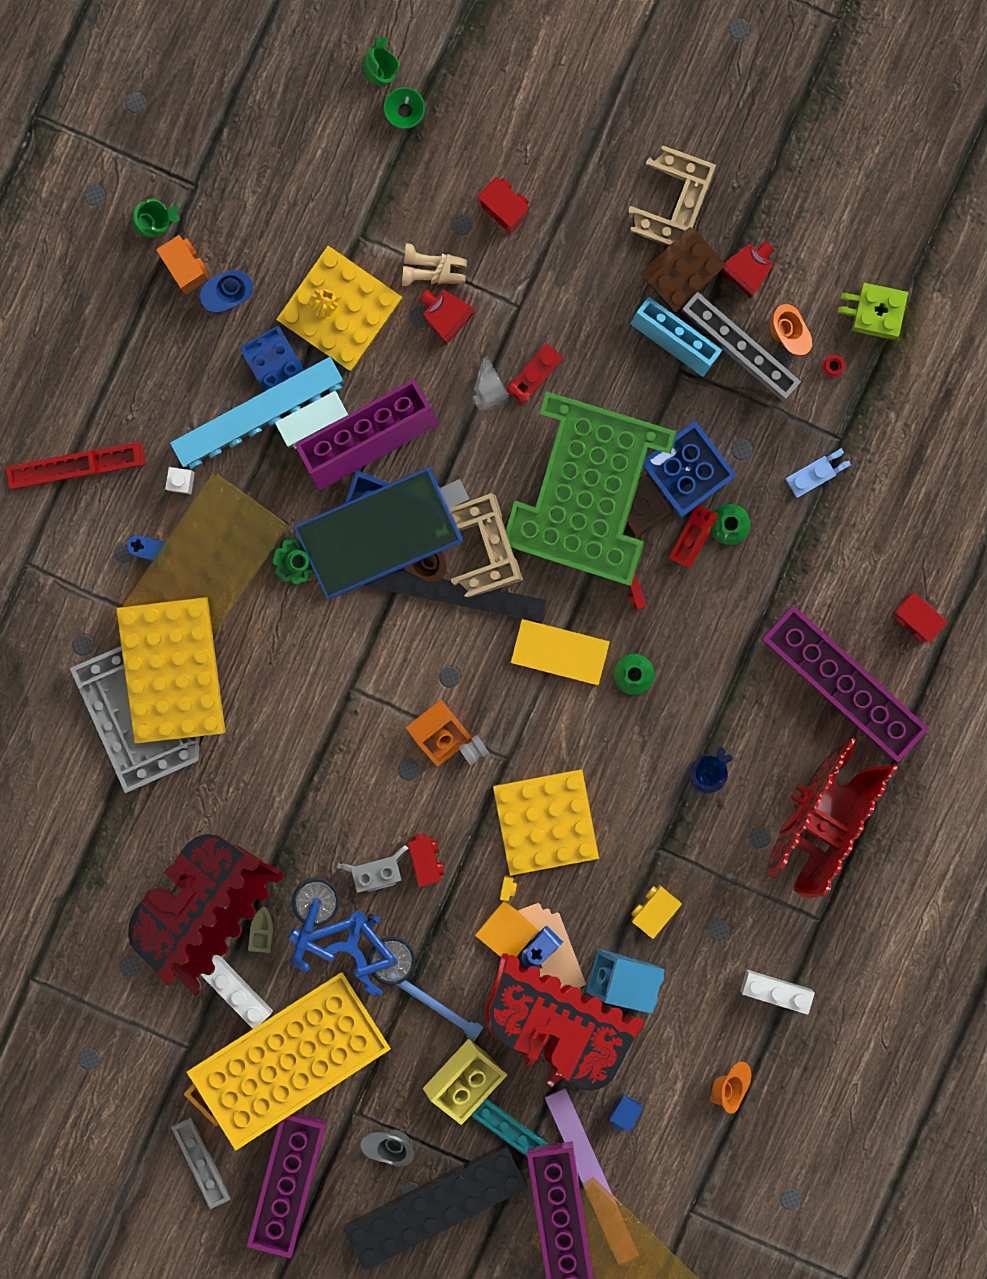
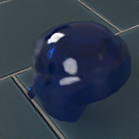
[690,747,733,794]

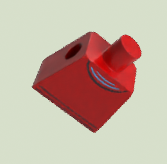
[720,241,775,299]
[419,289,475,345]

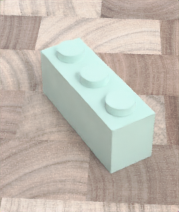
[275,391,348,449]

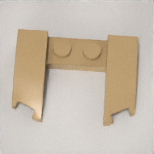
[629,146,716,247]
[436,493,523,598]

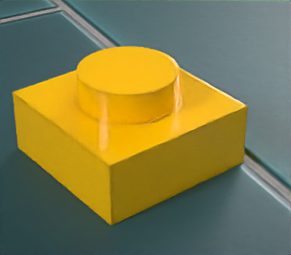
[500,875,517,901]

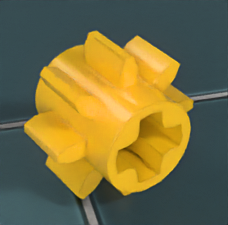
[308,289,338,318]

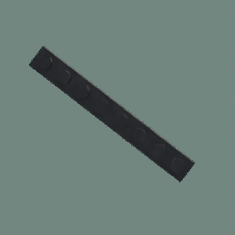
[364,565,546,622]

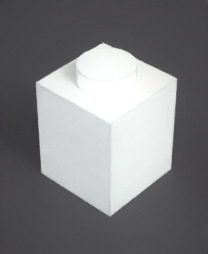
[165,467,195,495]

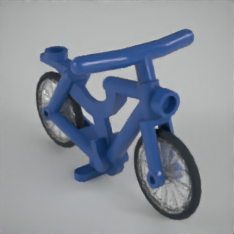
[287,878,415,996]

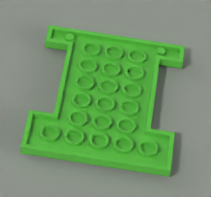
[506,392,678,586]

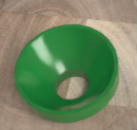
[384,87,425,129]
[710,504,750,545]
[613,654,654,695]

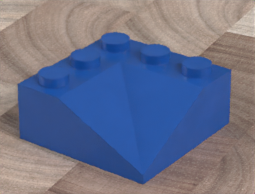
[643,421,737,518]

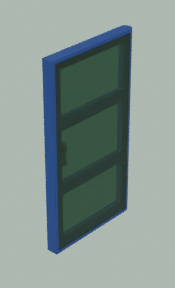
[294,466,463,600]

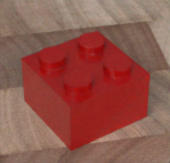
[477,176,529,235]

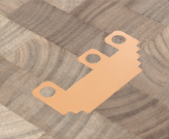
[518,903,586,993]

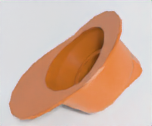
[769,304,812,356]
[710,1062,751,1114]

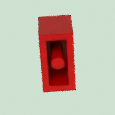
[893,592,948,643]

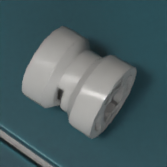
[458,735,489,766]

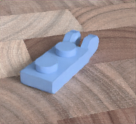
[785,448,851,498]

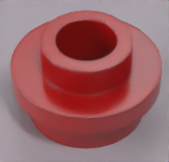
[822,355,845,378]

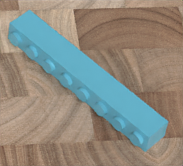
[170,357,344,470]

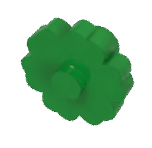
[271,538,315,584]

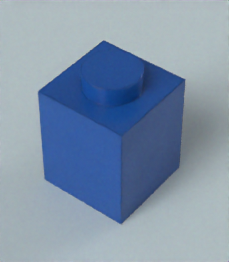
[609,1093,643,1132]

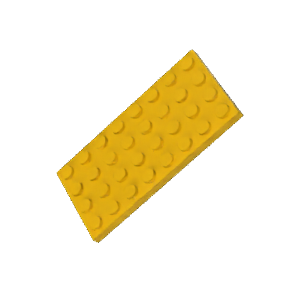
[187,972,391,1151]

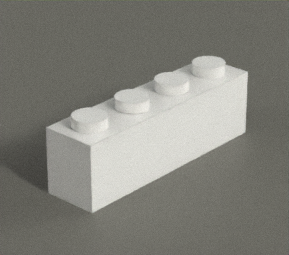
[200,955,273,1029]

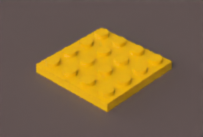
[276,246,402,372]
[493,769,599,876]

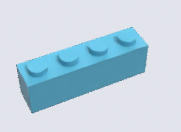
[630,297,722,377]

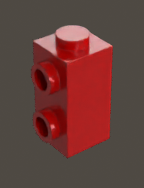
[408,833,445,887]

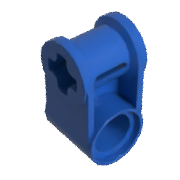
[127,536,173,566]
[520,926,563,968]

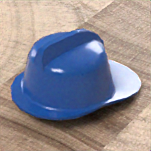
[200,270,253,312]

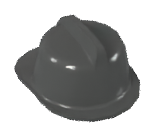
[361,1129,414,1167]

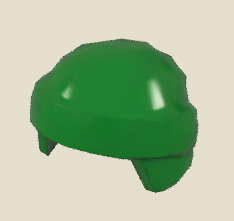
[362,36,400,86]
[131,198,180,238]

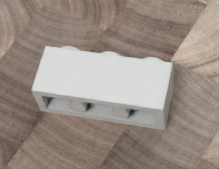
[740,969,815,1014]

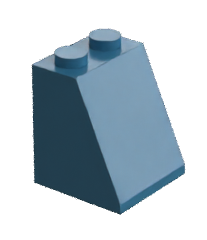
[586,949,665,1013]

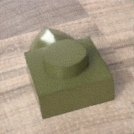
[248,907,274,953]

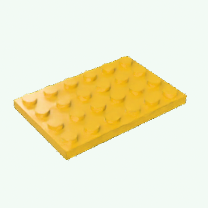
[116,597,225,743]

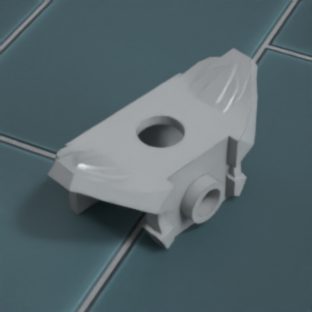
[337,845,409,893]

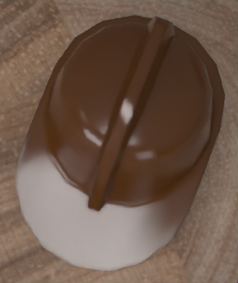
[396,539,447,582]

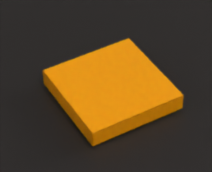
[475,901,539,957]

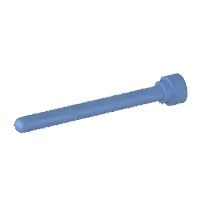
[387,972,483,1042]

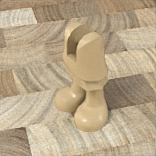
[402,243,467,286]

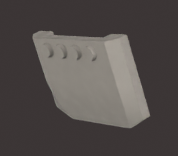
[70,646,200,793]

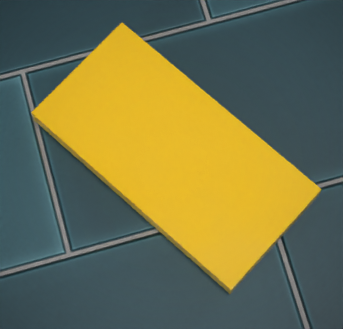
[511,619,610,685]

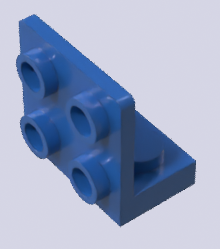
[240,325,304,391]

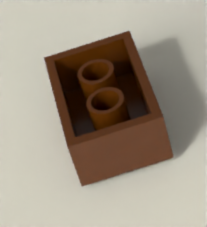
[640,227,726,312]

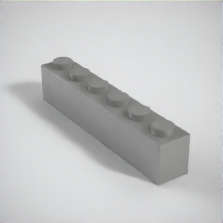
[681,292,801,401]

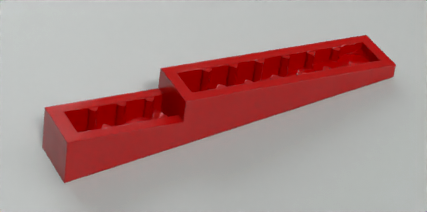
[6,442,146,489]

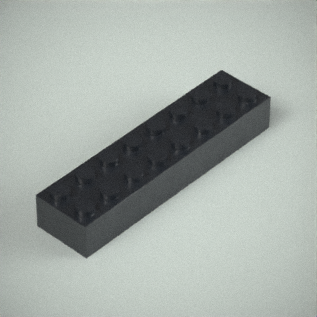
[344,1142,528,1271]

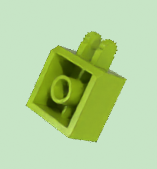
[838,283,908,340]

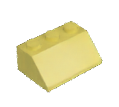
[423,1039,507,1125]

